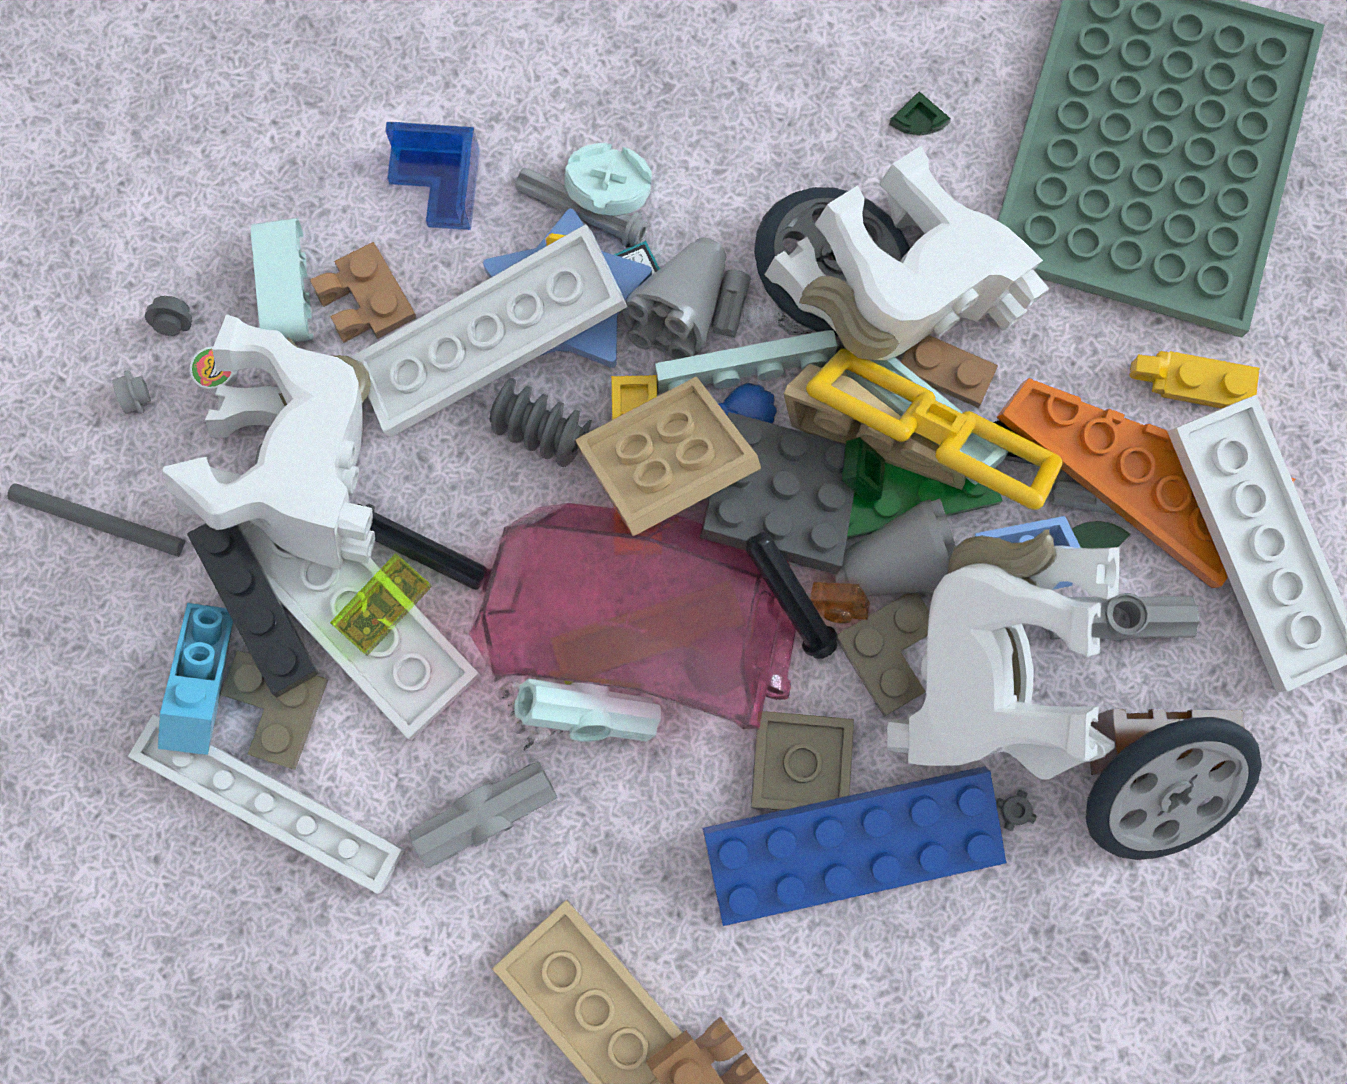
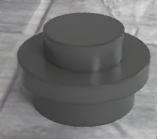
[145,296,192,336]

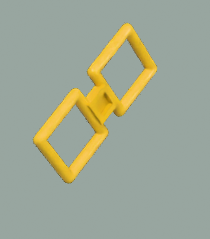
[806,349,1062,510]

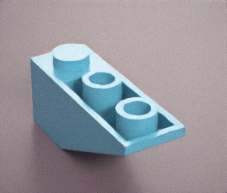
[158,603,233,755]

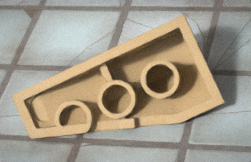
[783,364,966,490]

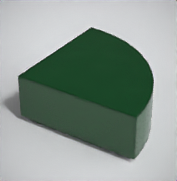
[889,91,951,135]
[1072,521,1130,549]

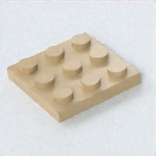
[575,376,761,536]

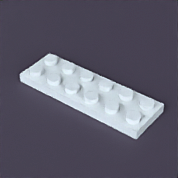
[352,224,628,437]
[1167,395,1347,692]
[239,521,481,741]

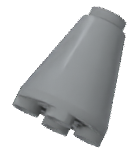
[622,237,726,360]
[834,499,956,597]

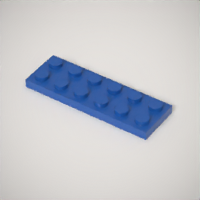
[702,766,1007,926]

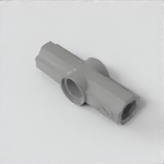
[1047,593,1199,641]
[409,761,558,868]

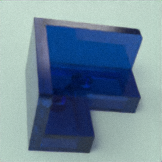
[385,122,480,230]

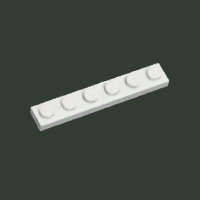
[128,714,405,894]

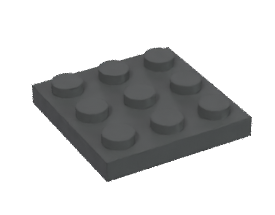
[700,412,854,575]

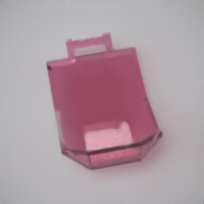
[469,503,796,729]

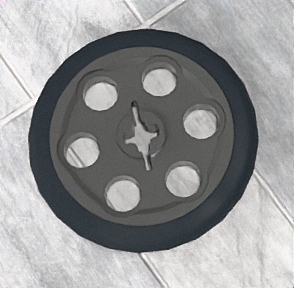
[754,187,910,337]

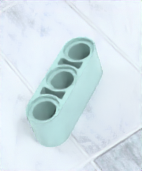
[251,218,314,343]

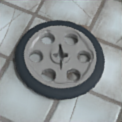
[1085,717,1262,860]

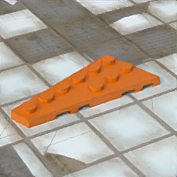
[996,378,1295,589]

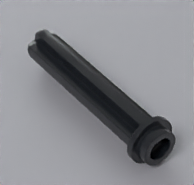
[357,504,488,590]
[746,532,838,659]

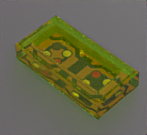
[330,553,432,656]

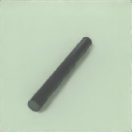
[7,483,186,557]

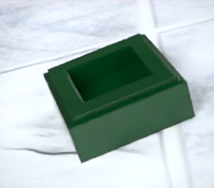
[842,437,885,502]

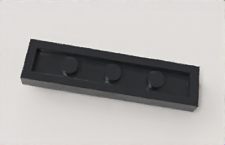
[187,523,320,697]

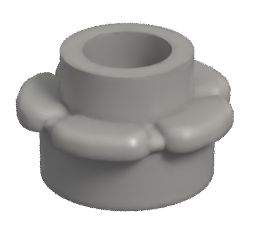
[112,370,151,414]

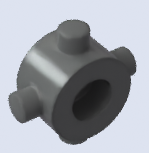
[996,790,1037,831]

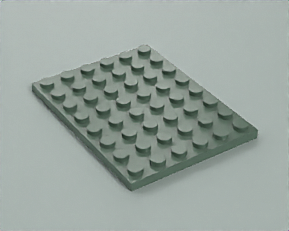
[997,0,1325,338]

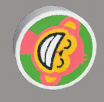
[190,346,238,393]

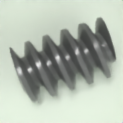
[489,378,592,467]

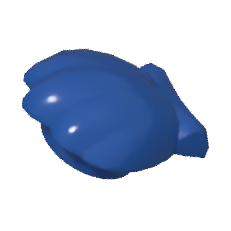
[718,383,777,424]

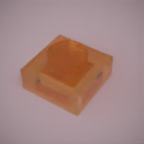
[810,582,870,624]

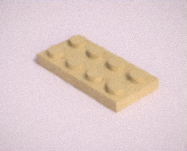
[492,900,683,1084]

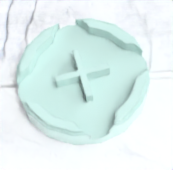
[564,143,652,216]

